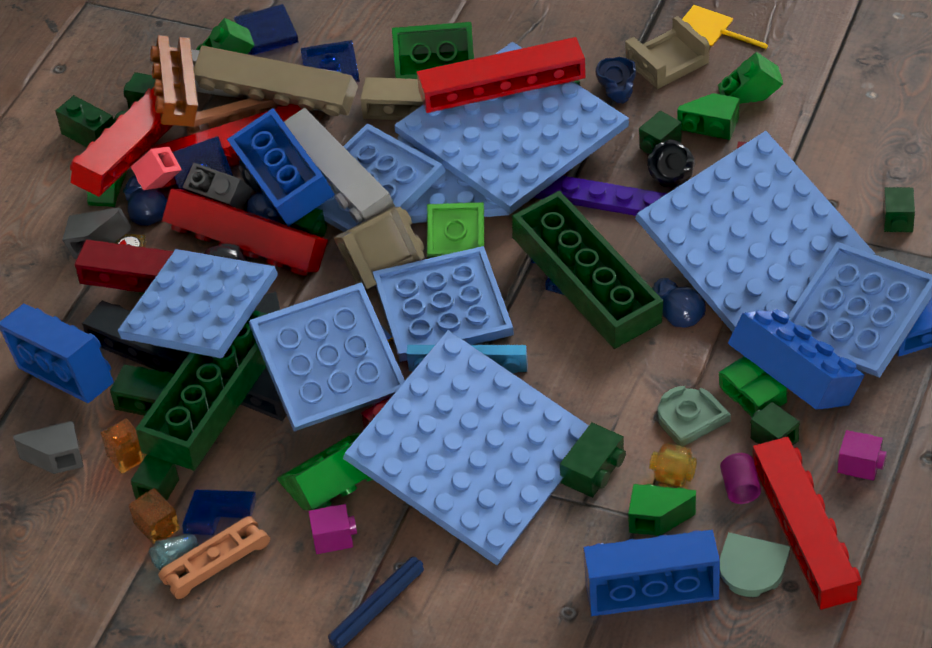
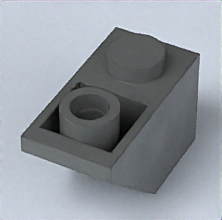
[182,162,253,210]
[62,207,131,259]
[13,421,84,474]

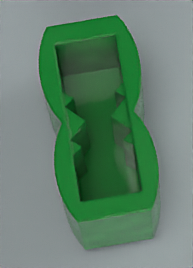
[719,356,787,417]

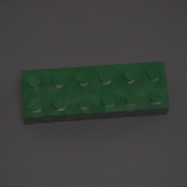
[512,190,664,349]
[136,310,266,471]

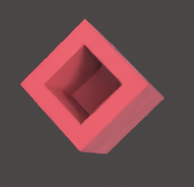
[131,147,182,190]

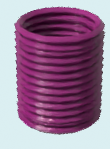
[720,453,761,504]

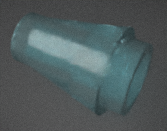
[149,532,198,570]

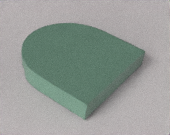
[657,386,731,448]
[720,532,791,597]

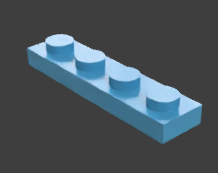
[406,345,528,373]

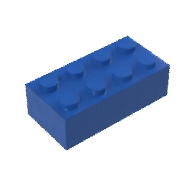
[227,108,335,227]
[0,303,114,403]
[728,309,865,410]
[584,530,720,617]

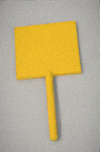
[682,5,768,49]

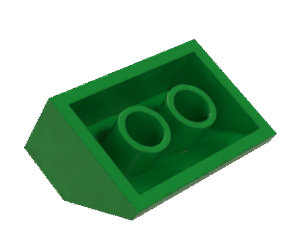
[392,22,474,79]
[277,432,373,510]

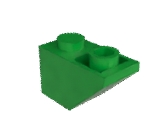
[196,18,255,54]
[718,52,783,104]
[677,93,740,140]
[628,484,696,536]

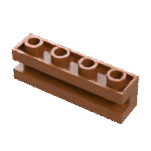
[150,35,198,127]

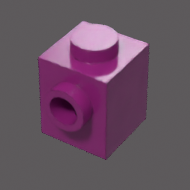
[837,430,887,481]
[309,504,357,554]

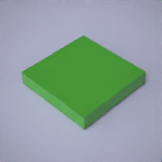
[427,202,485,259]

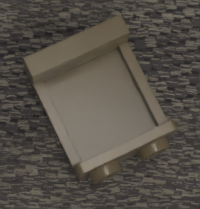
[625,16,710,90]
[334,207,425,289]

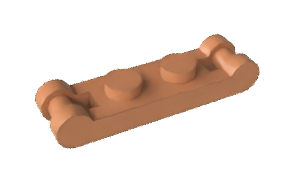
[187,98,280,136]
[158,516,270,599]

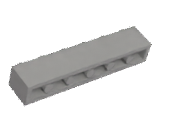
[284,108,395,224]

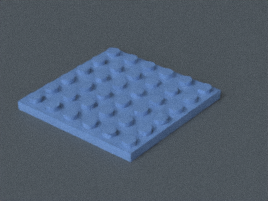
[394,42,629,214]
[635,131,875,332]
[343,330,589,566]

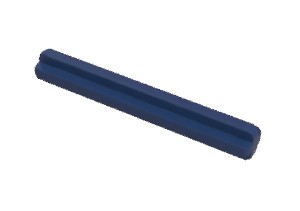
[328,556,424,648]

